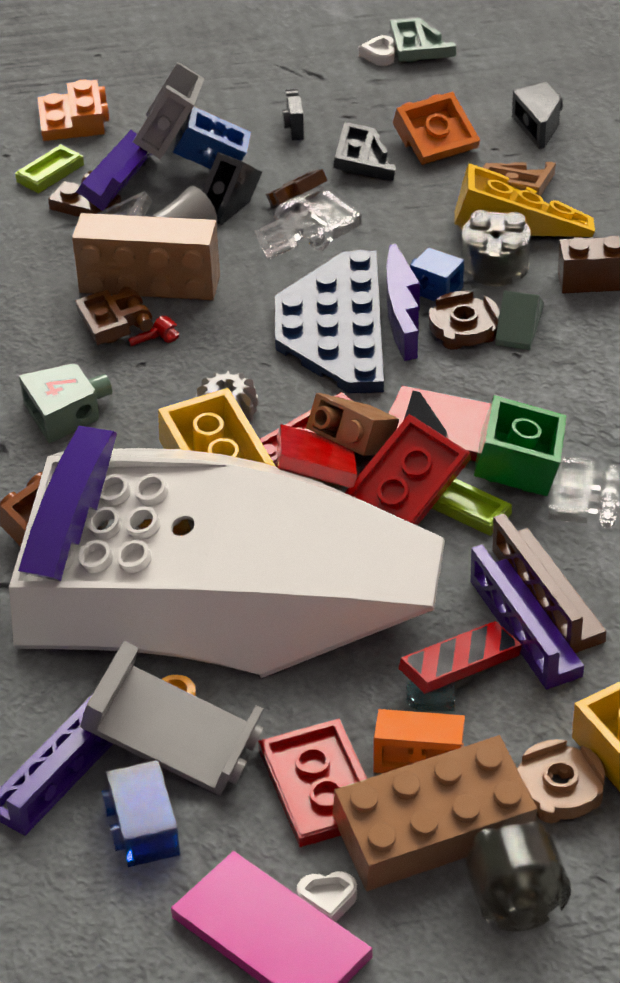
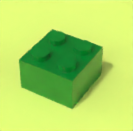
[473,395,567,496]

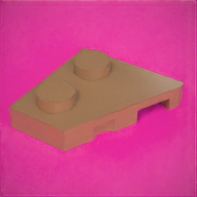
[482,162,556,196]

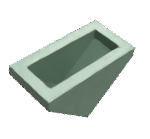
[495,290,544,350]

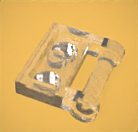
[274,186,362,251]

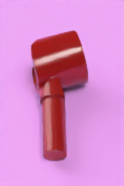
[128,316,180,347]

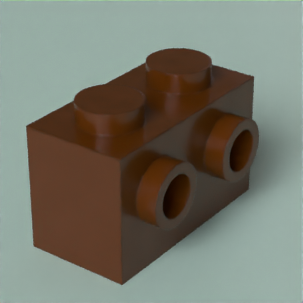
[558,236,620,294]

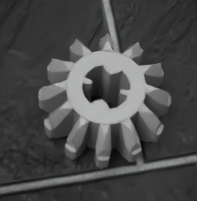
[196,370,258,421]

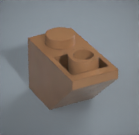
[306,393,400,456]

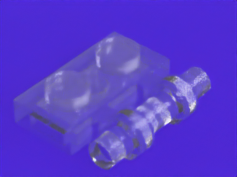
[548,457,620,528]

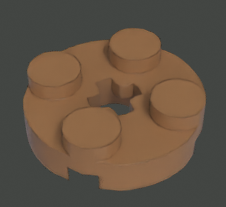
[517,739,605,823]

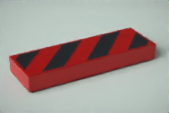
[398,621,522,694]

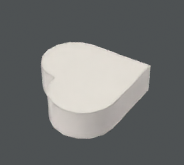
[359,36,395,66]
[297,871,357,922]

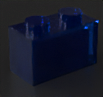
[101,760,180,867]

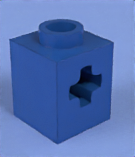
[410,247,464,302]

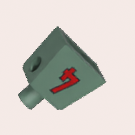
[19,364,113,443]

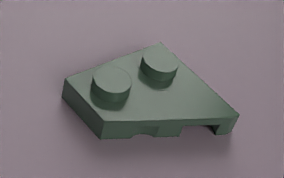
[390,18,456,62]

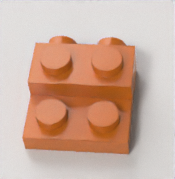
[38,79,109,141]
[393,92,480,165]

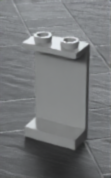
[133,62,205,159]
[80,641,264,796]

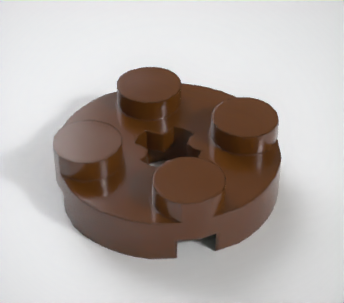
[429,291,499,350]

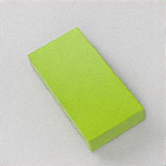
[15,145,84,194]
[432,478,512,536]

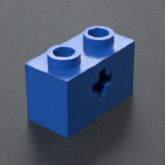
[173,107,251,169]

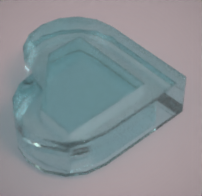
[406,680,455,711]

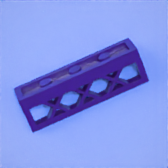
[76,130,153,211]
[470,544,584,690]
[0,694,113,836]

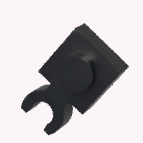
[282,89,304,141]

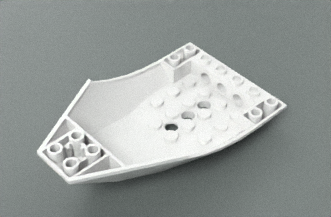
[9,448,445,678]

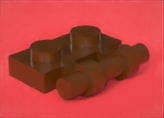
[75,286,153,345]

